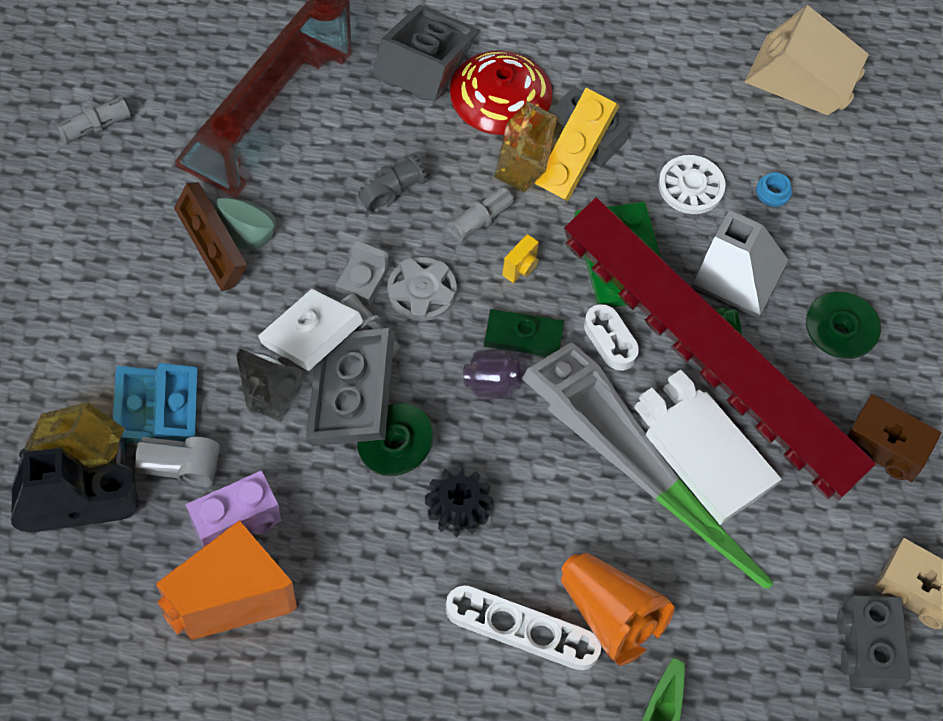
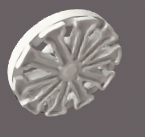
[658,155,725,214]

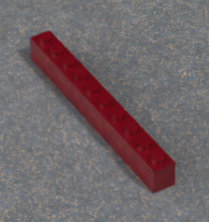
[564,197,876,501]

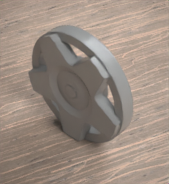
[387,257,457,321]

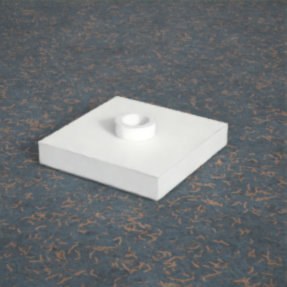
[258,289,363,371]

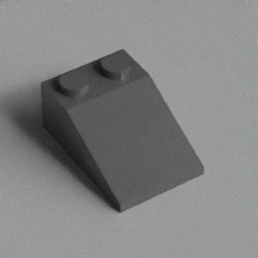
[372,4,479,102]

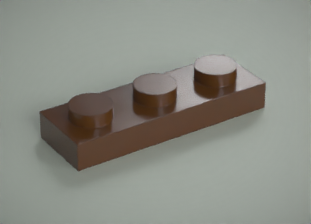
[174,182,247,291]

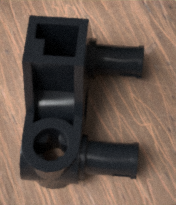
[11,435,139,532]

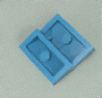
[111,363,197,443]

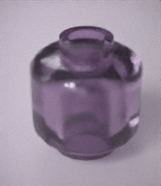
[463,349,522,400]

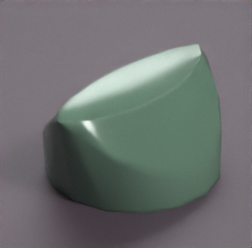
[217,198,276,249]

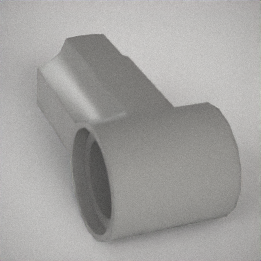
[135,437,221,487]

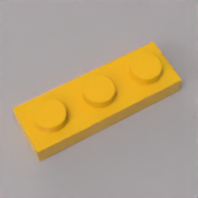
[535,88,619,201]

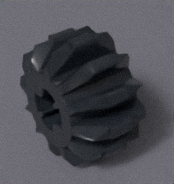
[425,466,493,537]

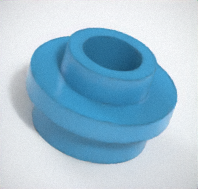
[756,172,792,207]

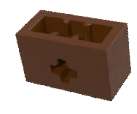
[847,394,942,482]

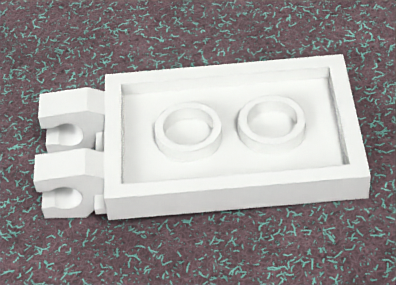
[634,370,782,525]

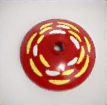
[450,50,553,135]

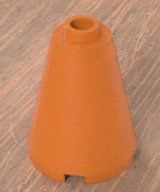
[561,553,675,666]

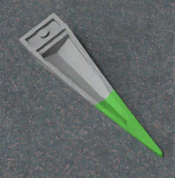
[522,342,773,589]

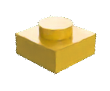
[502,234,539,283]

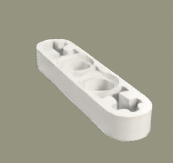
[445,586,601,670]

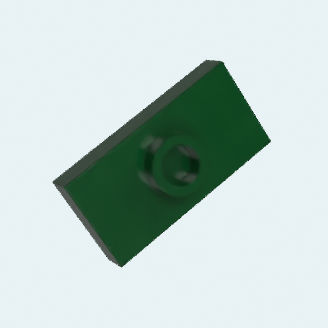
[484,309,564,357]

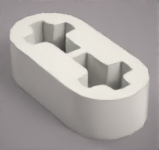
[584,304,639,371]

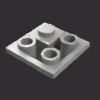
[692,210,788,319]

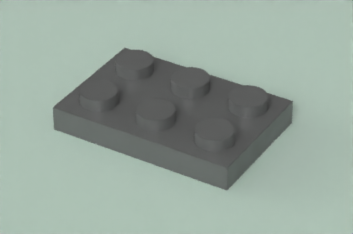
[306,327,395,446]

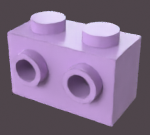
[185,471,281,547]

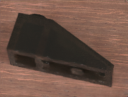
[236,348,302,422]

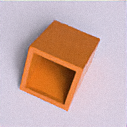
[156,520,297,640]

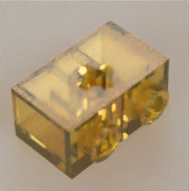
[494,101,558,192]

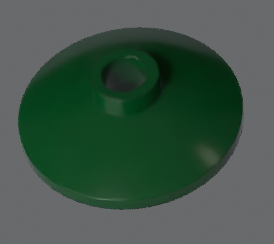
[806,292,881,359]
[357,403,434,476]

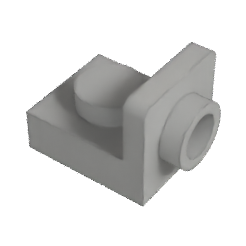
[335,240,388,305]

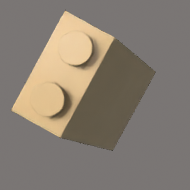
[744,5,869,115]

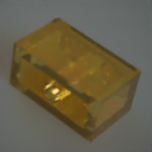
[25,402,125,467]

